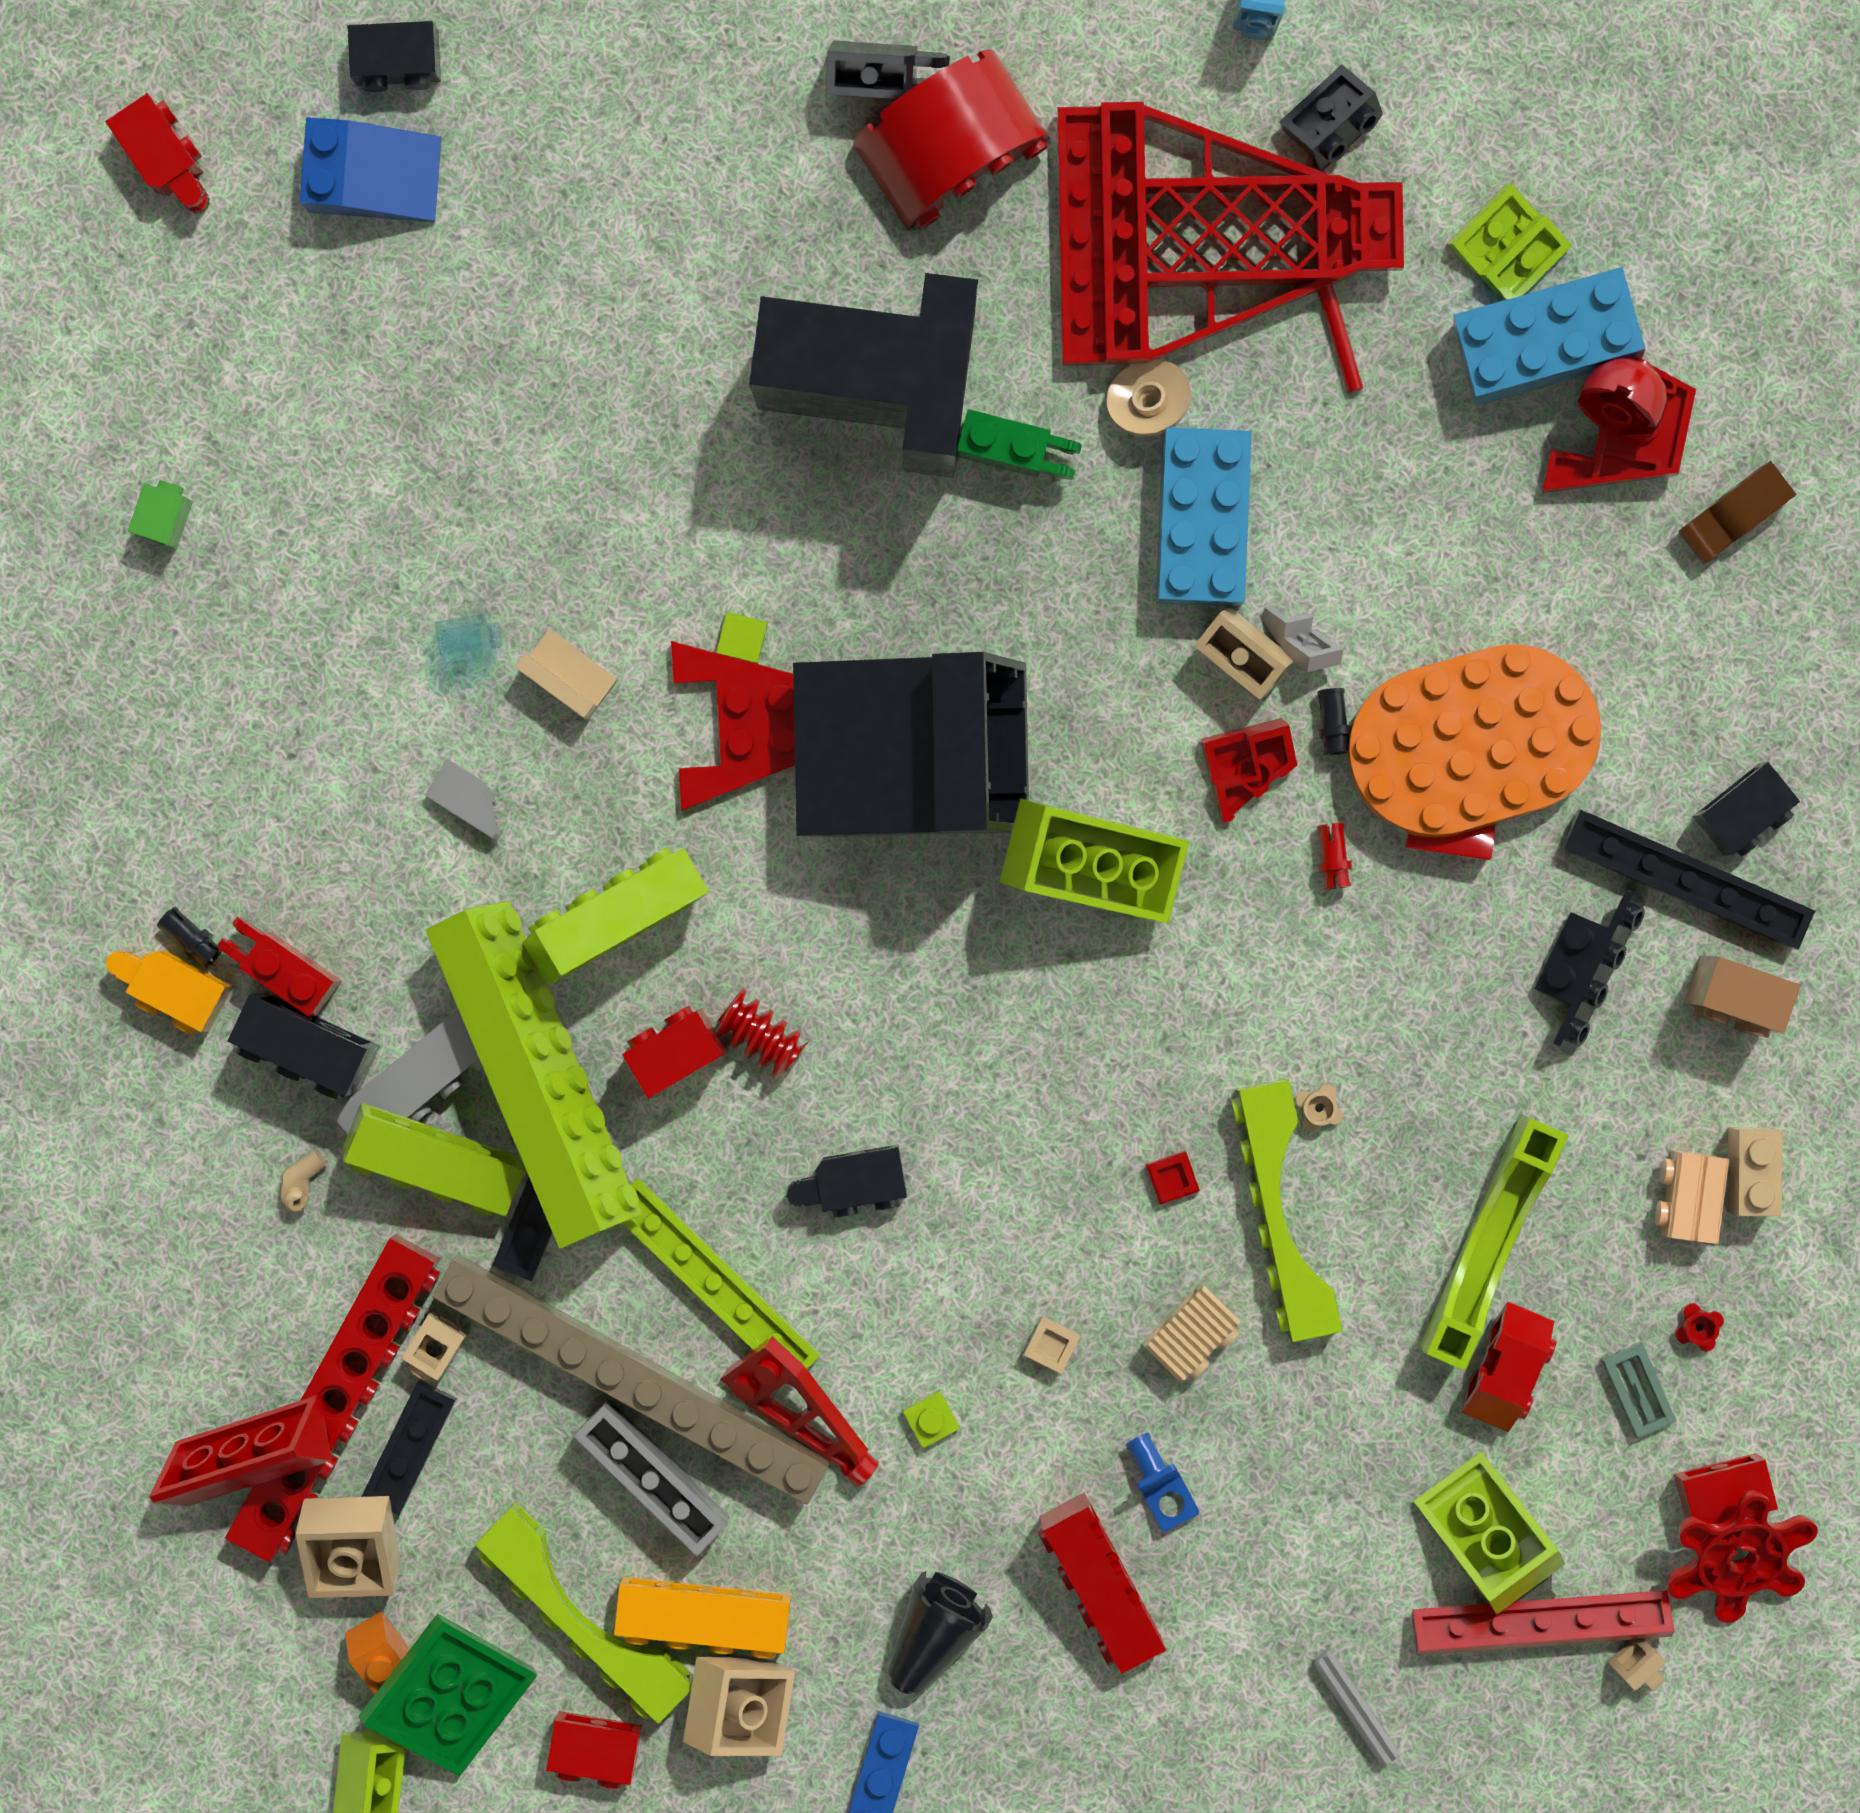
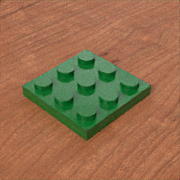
[358,1613,537,1777]

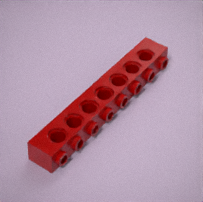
[225,1234,441,1563]

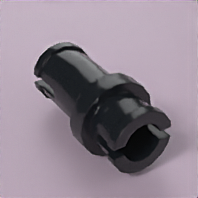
[1317,688,1352,755]
[157,906,222,969]

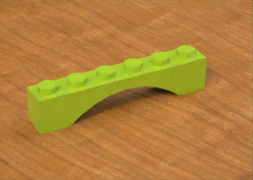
[1231,1078,1343,1342]
[1419,1115,1569,1371]
[475,1501,693,1724]

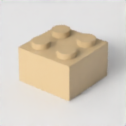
[295,1496,401,1598]
[683,1657,795,1756]

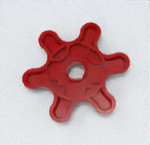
[1667,1490,1818,1623]

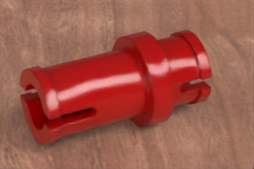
[1317,823,1353,890]

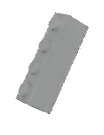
[331,1009,483,1135]
[573,1399,730,1556]

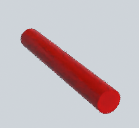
[1317,285,1364,393]

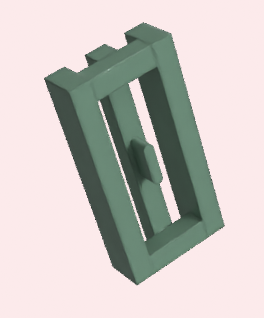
[1601,1342,1677,1438]

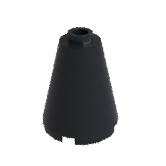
[887,1571,993,1694]

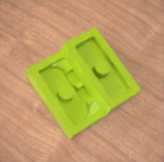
[1447,183,1572,300]

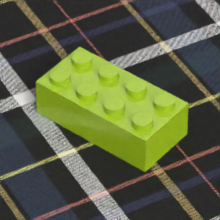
[999,798,1190,924]
[522,847,709,987]

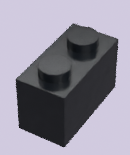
[347,21,441,92]
[1693,762,1800,857]

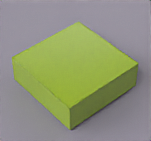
[716,612,768,664]

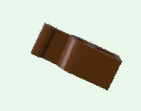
[1678,461,1797,565]

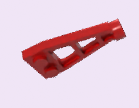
[720,1336,879,1488]

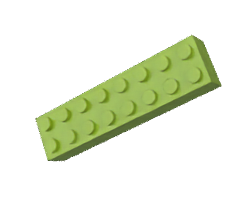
[425,901,643,1249]

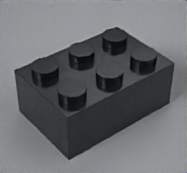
[227,992,380,1100]

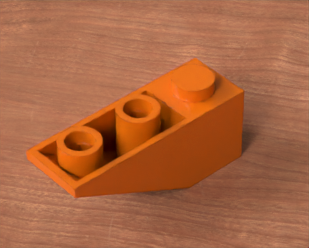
[345,1611,409,1694]

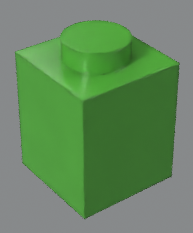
[128,480,193,549]

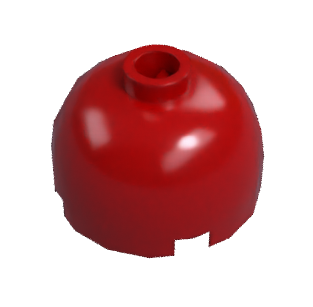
[1578,358,1667,440]

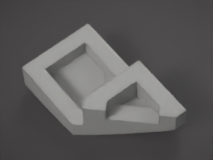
[1263,606,1343,672]
[425,759,501,841]

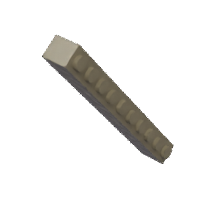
[432,1254,829,1505]

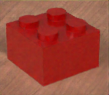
[622,1006,728,1099]

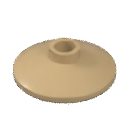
[1107,359,1192,436]

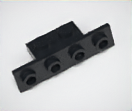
[1534,889,1646,1054]

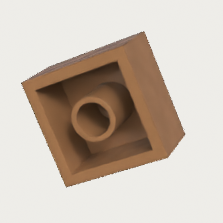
[1684,955,1801,1038]

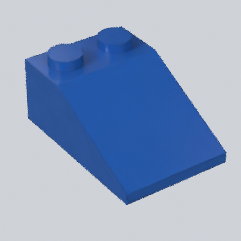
[300,117,442,222]

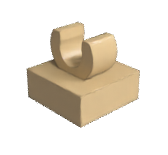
[1608,1639,1666,1692]

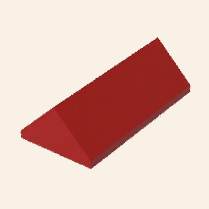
[149,1395,332,1506]

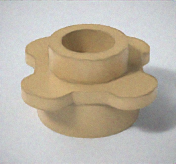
[1295,1084,1343,1132]

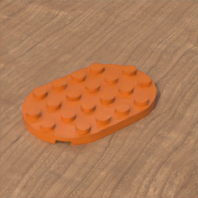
[1347,644,1601,838]

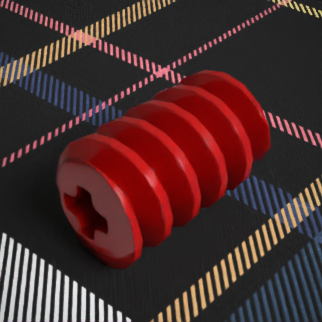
[717,988,809,1080]

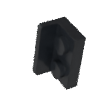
[1279,64,1383,171]

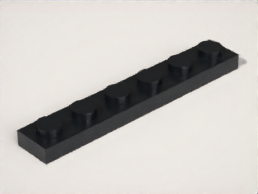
[1561,809,1816,950]

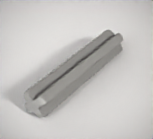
[1313,1651,1399,1766]

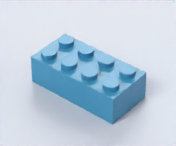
[1453,267,1645,406]
[1156,427,1252,607]

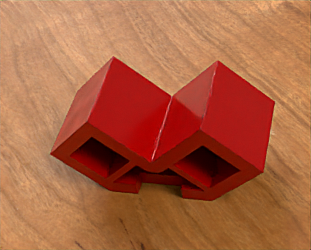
[1461,1301,1557,1432]

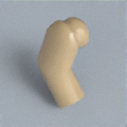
[280,1149,327,1212]

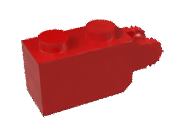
[105,93,210,214]
[217,916,342,1017]

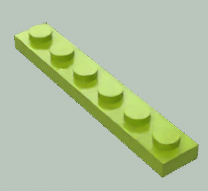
[623,1177,821,1386]

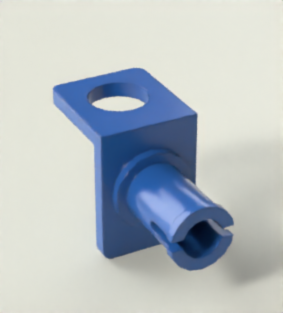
[1125,1433,1199,1532]

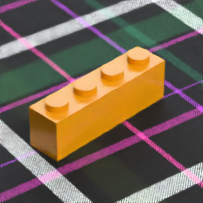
[614,1576,791,1659]

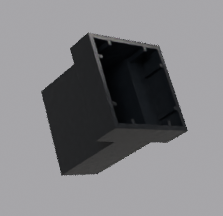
[749,273,978,478]
[793,652,1029,837]

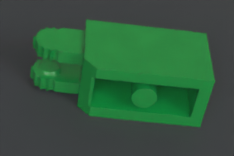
[957,409,1082,480]

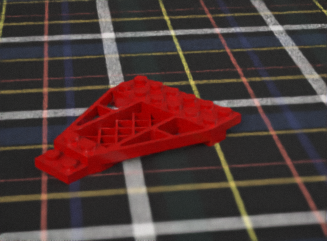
[1057,101,1404,366]

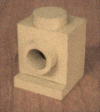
[401,1310,470,1381]

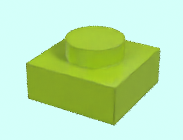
[903,1389,960,1449]

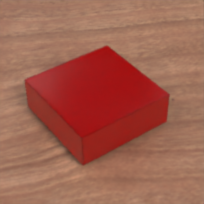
[1145,1150,1200,1205]

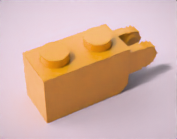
[105,950,233,1035]

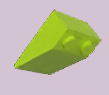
[1413,1451,1565,1614]

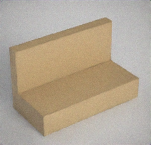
[515,629,618,720]

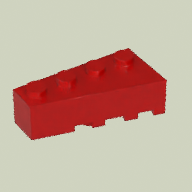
[1037,1492,1167,1674]

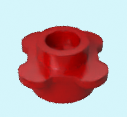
[1675,1303,1724,1352]

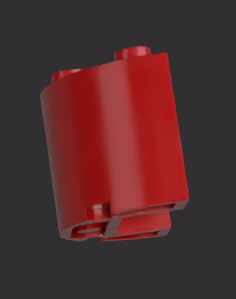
[853,49,1050,230]

